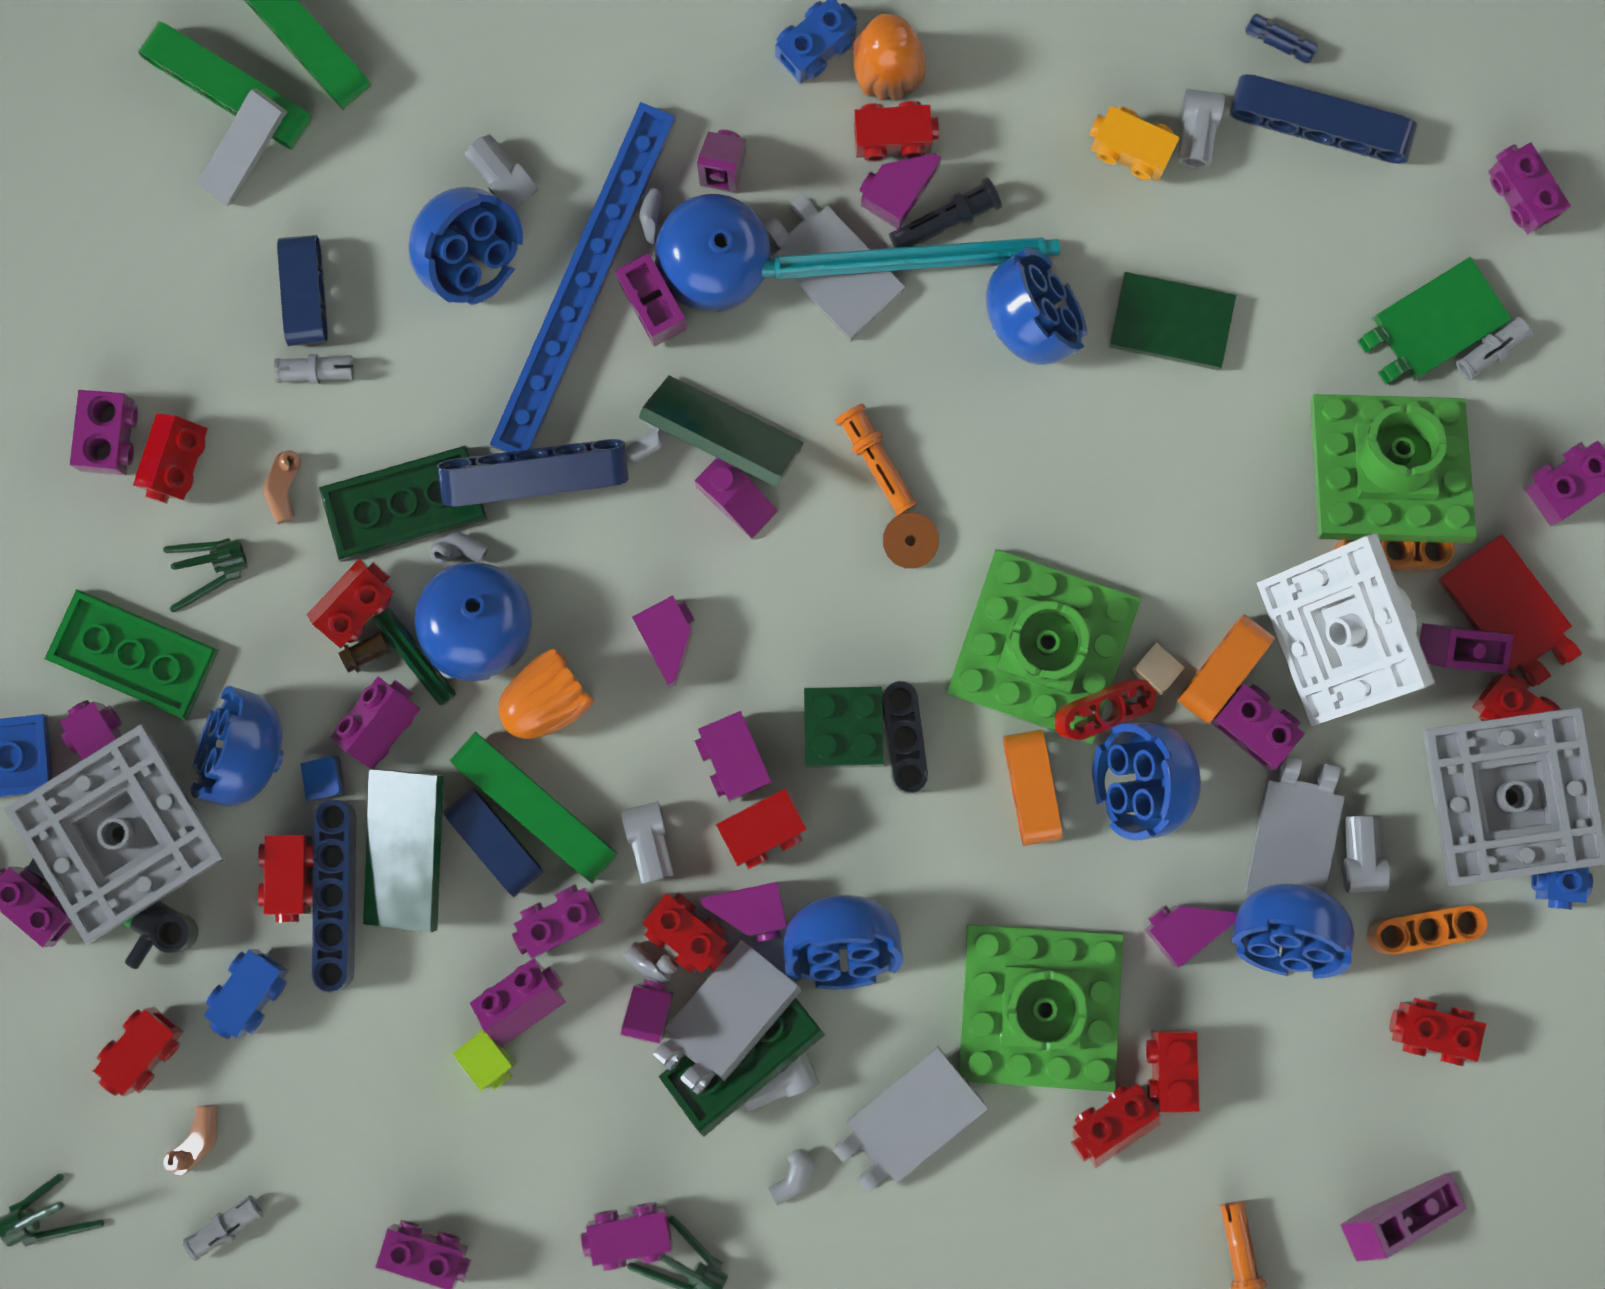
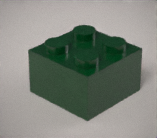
[804,687,883,768]

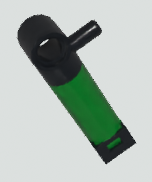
[27,858,198,969]

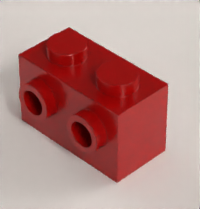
[716,788,807,870]
[1146,1029,1200,1113]

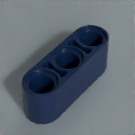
[277,235,328,346]
[442,787,544,897]

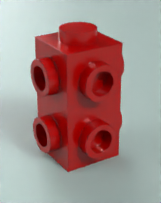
[853,101,939,162]
[133,413,208,504]
[307,558,394,649]
[1472,673,1561,721]
[258,835,314,922]
[642,892,729,974]
[1389,998,1486,1067]
[93,1007,184,1096]
[1071,1083,1161,1168]

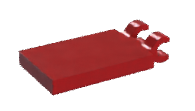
[1438,534,1582,687]

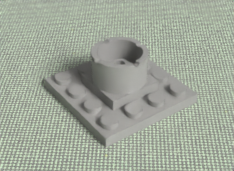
[1422,707,1605,886]
[4,724,226,944]

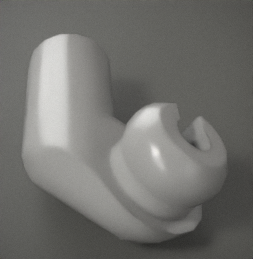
[639,188,663,245]
[626,422,668,463]
[429,532,489,564]

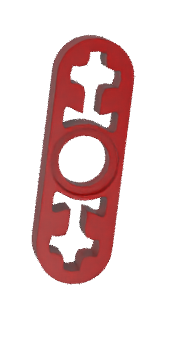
[1054,678,1157,741]

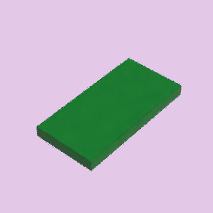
[44,589,219,720]

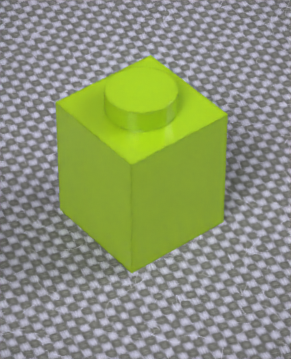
[452,1030,516,1091]

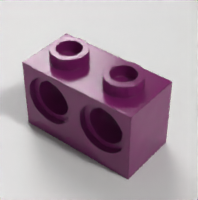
[615,253,687,347]
[69,389,138,475]

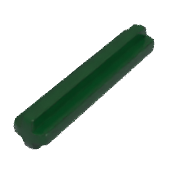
[373,608,456,706]

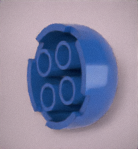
[409,187,523,305]
[655,194,771,312]
[986,248,1088,365]
[415,562,532,681]
[190,686,284,806]
[1092,722,1201,841]
[1231,883,1354,979]
[784,895,903,990]

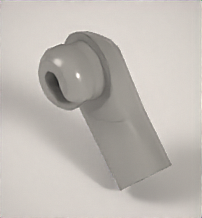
[622,942,678,983]
[769,1149,814,1205]

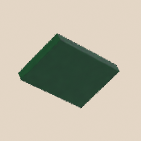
[1109,272,1236,371]

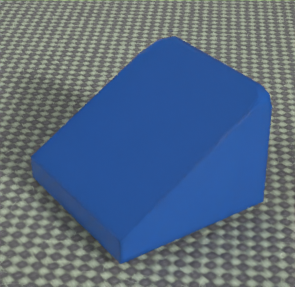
[300,756,345,801]

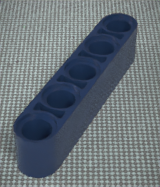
[1230,74,1417,164]
[437,439,629,507]
[312,799,356,992]

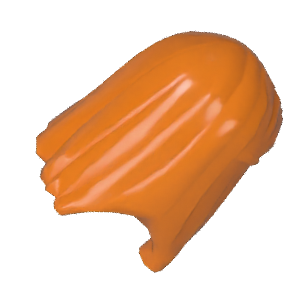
[852,14,925,101]
[498,648,594,739]

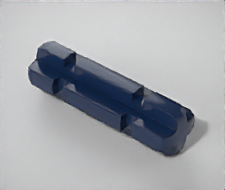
[1245,13,1318,63]

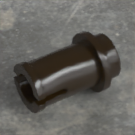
[338,631,391,673]

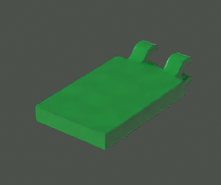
[1357,256,1512,385]

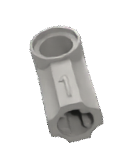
[1177,88,1225,168]
[465,134,538,209]
[621,801,674,884]
[1343,816,1390,893]
[744,1052,819,1112]

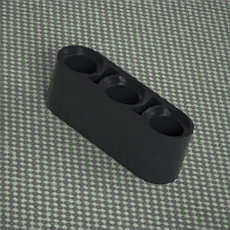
[882,681,928,794]

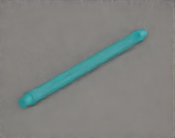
[762,237,1060,279]

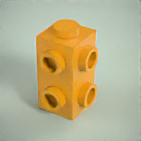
[1089,106,1180,181]

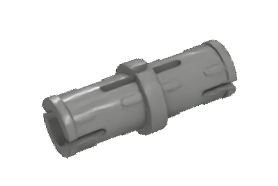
[1456,317,1533,380]
[274,354,354,384]
[183,1195,264,1261]

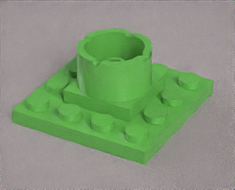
[1310,394,1477,543]
[946,549,1141,744]
[959,924,1123,1092]

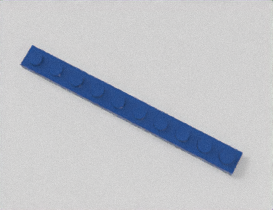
[490,102,676,452]

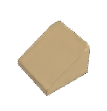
[1130,642,1185,696]

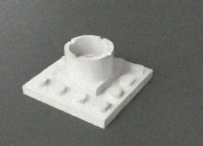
[1257,533,1435,727]

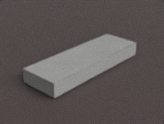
[197,89,287,206]

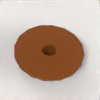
[883,512,939,569]

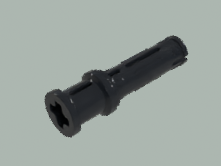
[888,177,1002,248]

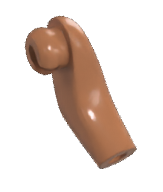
[263,450,301,524]
[164,1105,217,1175]

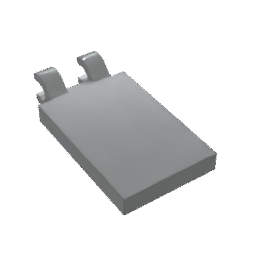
[765,192,905,341]
[1243,756,1345,895]
[653,940,801,1095]
[833,1046,988,1193]

